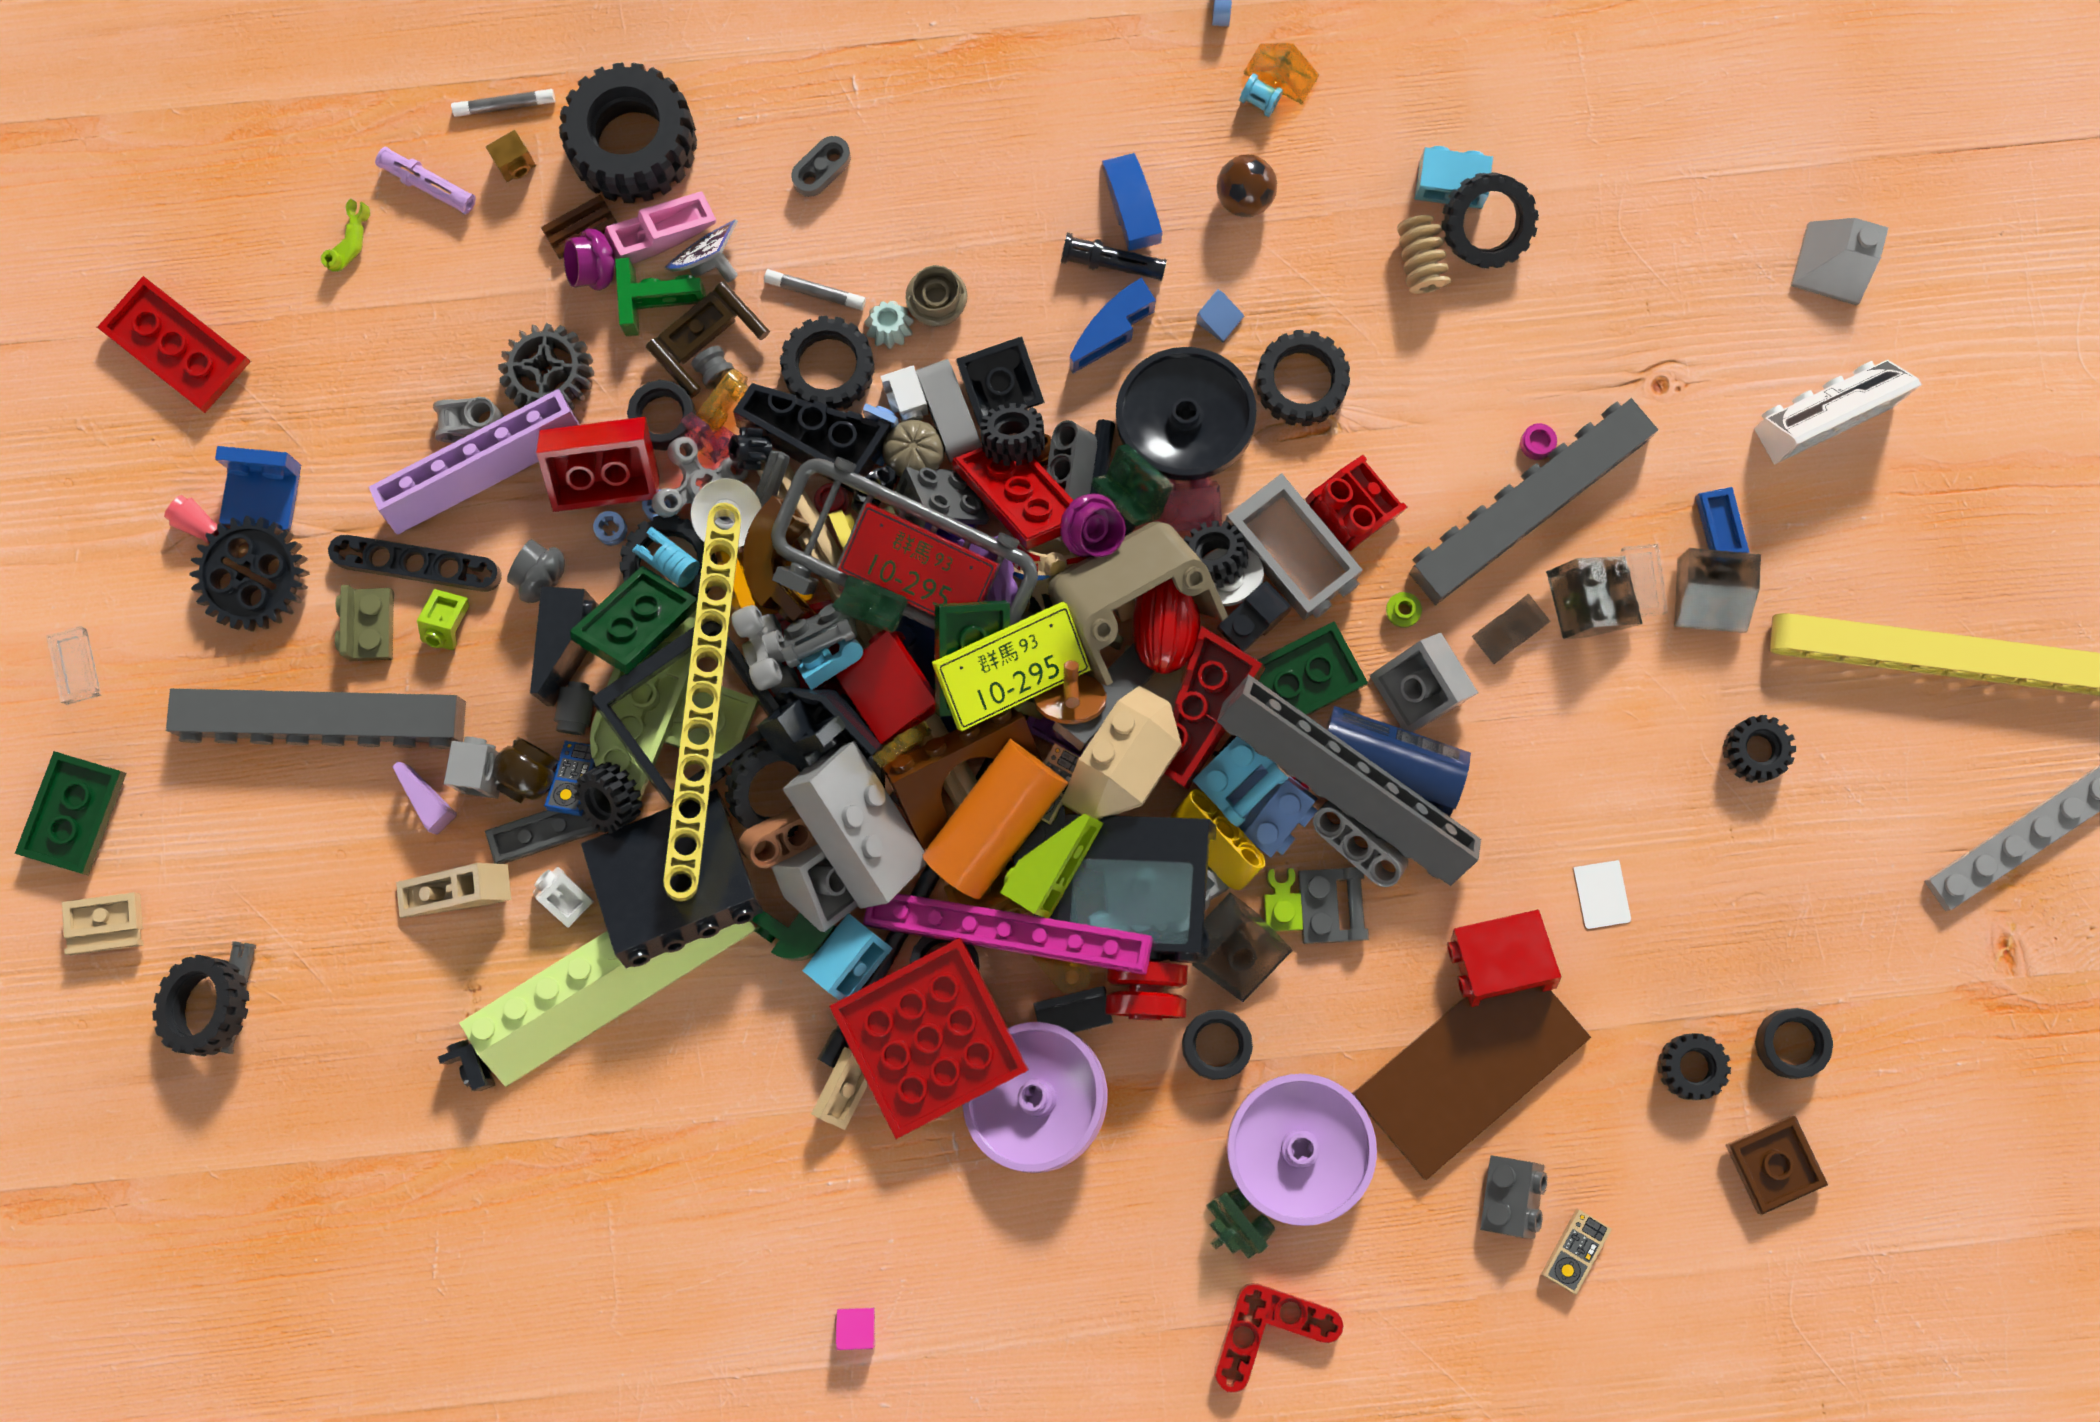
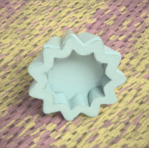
[864,301,914,349]

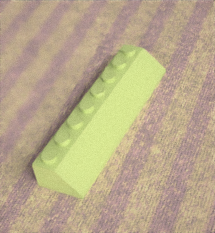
[459,921,755,1087]

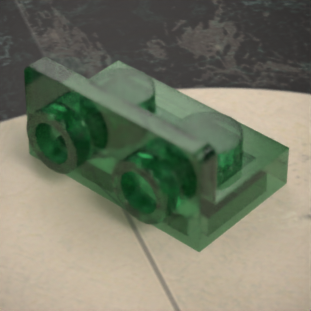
[1091,444,1174,526]

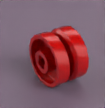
[1106,962,1188,1021]

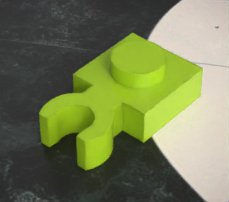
[1263,868,1303,932]

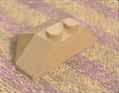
[1061,685,1182,820]

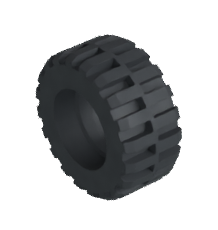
[559,62,697,203]

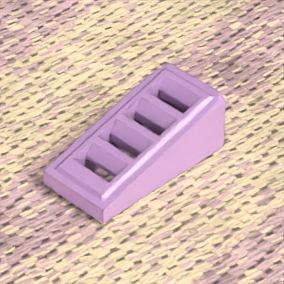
[392,762,457,835]

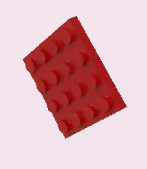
[829,938,1029,1139]

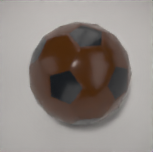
[1217,155,1277,217]

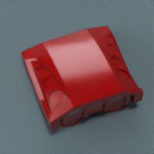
[1305,455,1408,552]

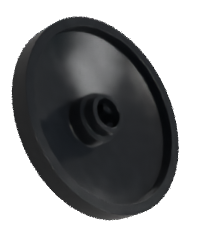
[1116,347,1257,481]

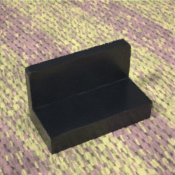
[1033,986,1113,1033]

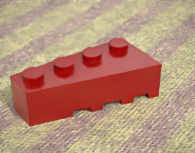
[1164,626,1265,789]

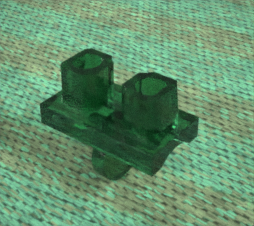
[832,575,908,632]
[1206,1188,1275,1258]

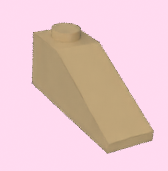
[396,863,511,918]

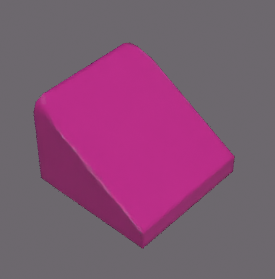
[836,1307,876,1350]

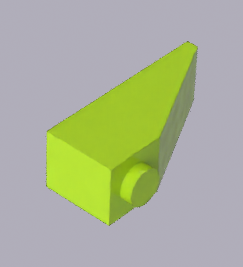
[1000,813,1104,918]

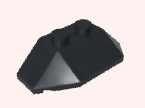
[774,687,885,788]

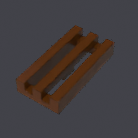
[541,194,617,260]

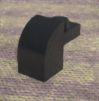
[1217,581,1292,652]
[756,699,846,768]

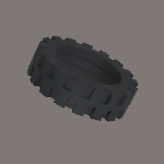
[1441,172,1539,268]
[780,316,875,410]
[1256,330,1350,426]
[620,515,717,599]
[725,740,805,837]
[152,955,249,1057]

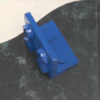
[215,446,301,531]

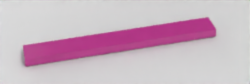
[863,893,1153,975]

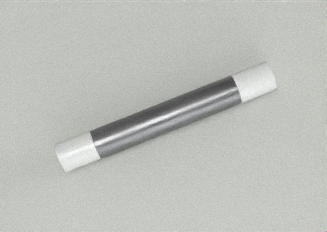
[451,89,555,117]
[764,269,866,311]

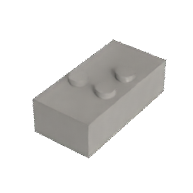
[783,741,927,909]

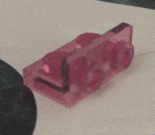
[1147,477,1222,532]

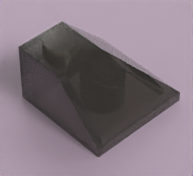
[1192,892,1292,1002]

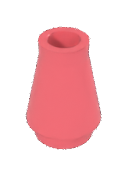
[164,495,219,544]

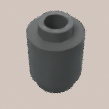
[554,681,596,735]

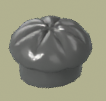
[507,539,565,603]

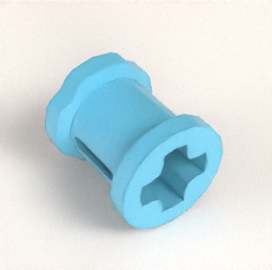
[1239,73,1283,117]

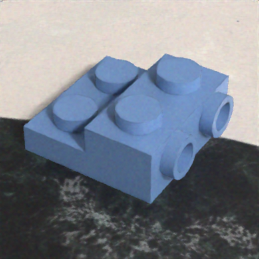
[1228,765,1318,857]

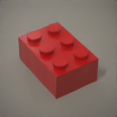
[536,417,660,512]

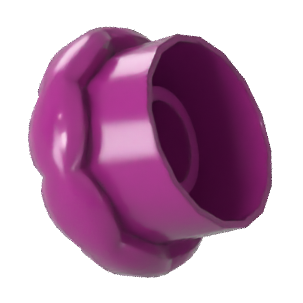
[564,228,615,291]
[1060,494,1126,557]

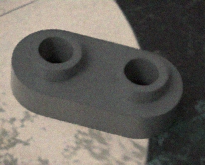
[791,136,851,197]

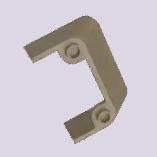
[1048,521,1228,686]

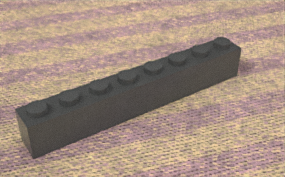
[1409,398,1659,606]
[1217,674,1481,886]
[166,688,466,749]

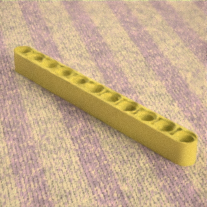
[664,503,741,902]
[1770,613,2100,696]

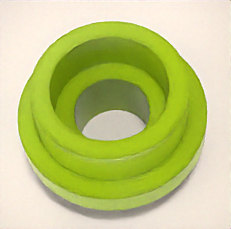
[1386,592,1422,628]

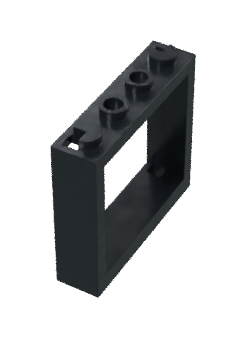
[592,621,780,807]

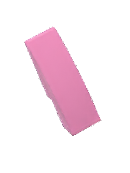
[604,191,716,266]

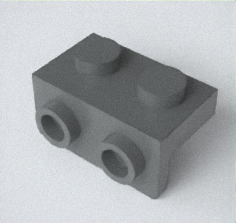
[1480,1155,1548,1239]

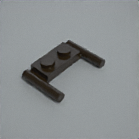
[646,281,770,398]

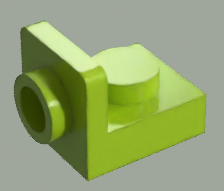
[417,589,469,650]

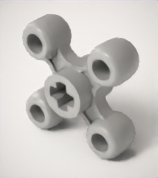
[652,437,749,520]
[731,605,800,696]

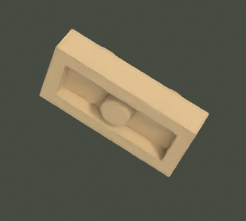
[811,1047,868,1130]

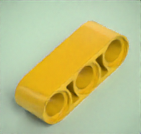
[1170,789,1265,890]

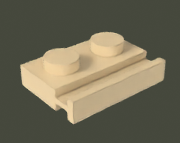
[62,892,144,955]

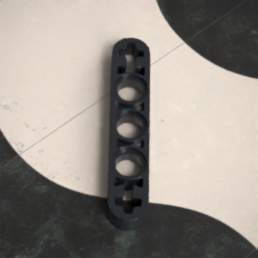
[328,535,502,592]

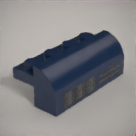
[1326,706,1471,817]

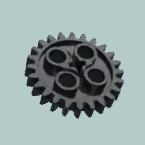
[189,516,310,632]

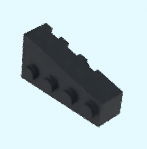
[733,383,891,493]

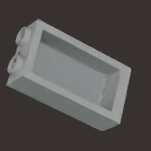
[1225,473,1363,620]

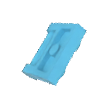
[796,639,863,690]
[1192,736,1289,827]

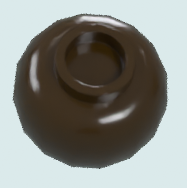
[492,737,558,803]

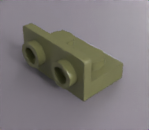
[335,585,394,661]

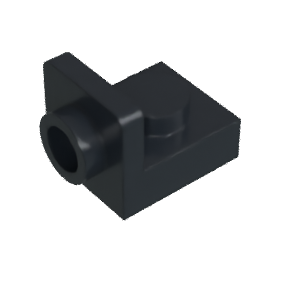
[438,1040,496,1091]

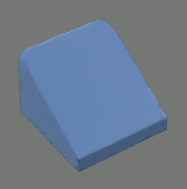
[1196,289,1244,342]

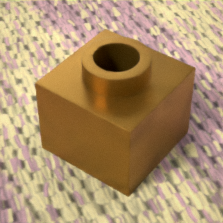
[485,130,536,182]

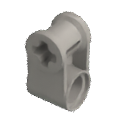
[433,397,504,443]

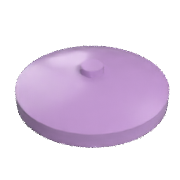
[962,1022,1108,1173]
[1227,1074,1377,1226]

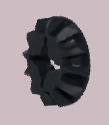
[851,466,897,514]

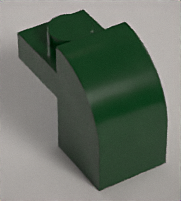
[752,910,837,961]

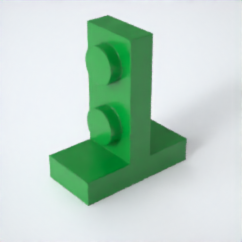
[615,257,706,336]

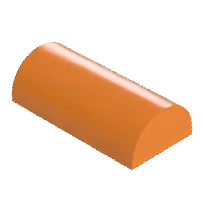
[922,738,1069,899]

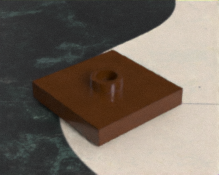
[1725,1115,1828,1215]

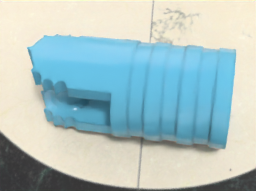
[632,526,700,588]

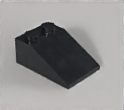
[530,586,599,707]

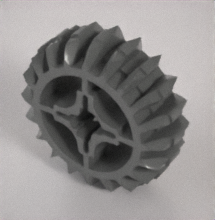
[498,323,594,410]

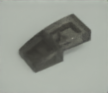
[1472,594,1551,664]

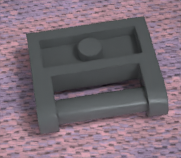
[782,600,857,669]
[1298,867,1369,944]

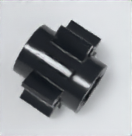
[728,427,772,471]

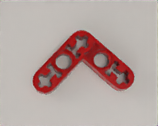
[1215,1283,1344,1393]

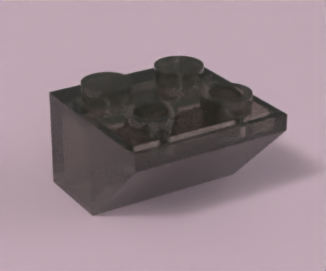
[1674,548,1761,633]
[1546,556,1643,639]

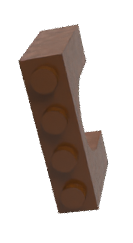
[882,707,1043,850]

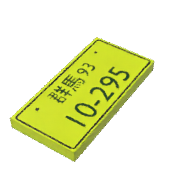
[932,602,1091,731]

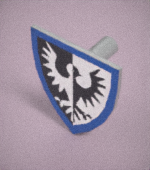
[665,219,738,282]

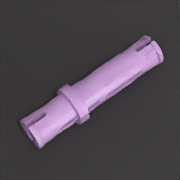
[375,146,476,215]

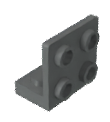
[894,467,990,531]

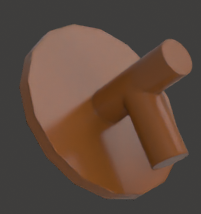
[1034,660,1107,724]

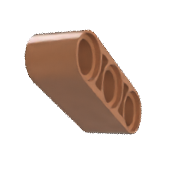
[739,807,818,868]

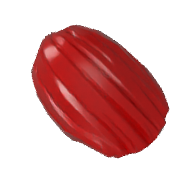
[1133,578,1201,674]

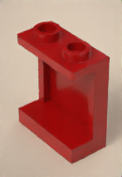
[835,630,935,745]
[1447,909,1561,1007]

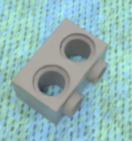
[444,737,500,799]

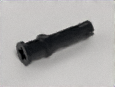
[1061,232,1167,281]

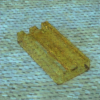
[872,721,932,767]

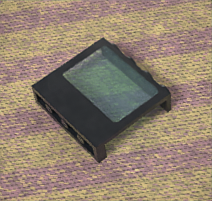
[1057,814,1217,963]

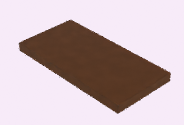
[1352,986,1591,1180]

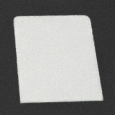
[1573,860,1631,929]

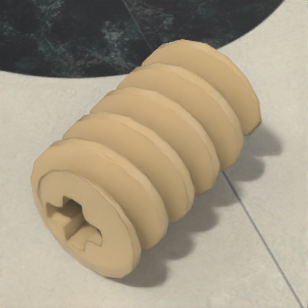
[1397,215,1451,294]

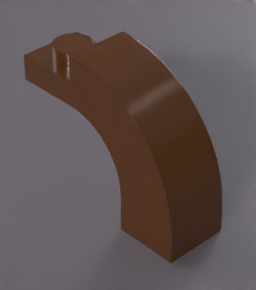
[743,495,816,623]

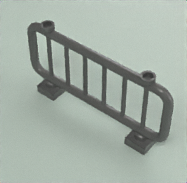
[771,457,1038,657]

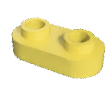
[829,509,855,550]

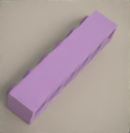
[369,389,580,535]

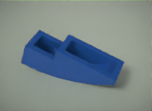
[1102,153,1163,251]
[1069,277,1156,373]

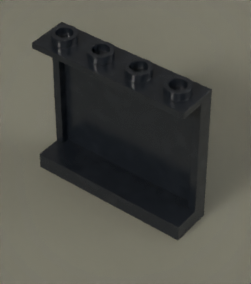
[581,789,763,968]

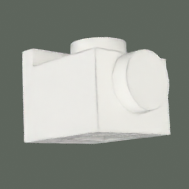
[881,365,928,421]

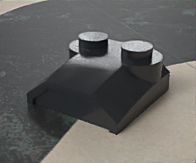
[955,336,1045,426]

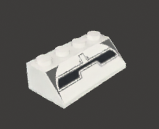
[1754,360,1922,465]

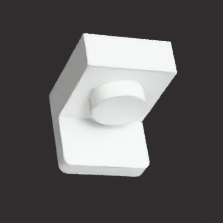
[533,867,594,928]

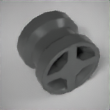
[691,346,736,389]

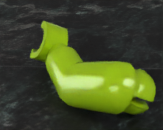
[321,199,370,272]

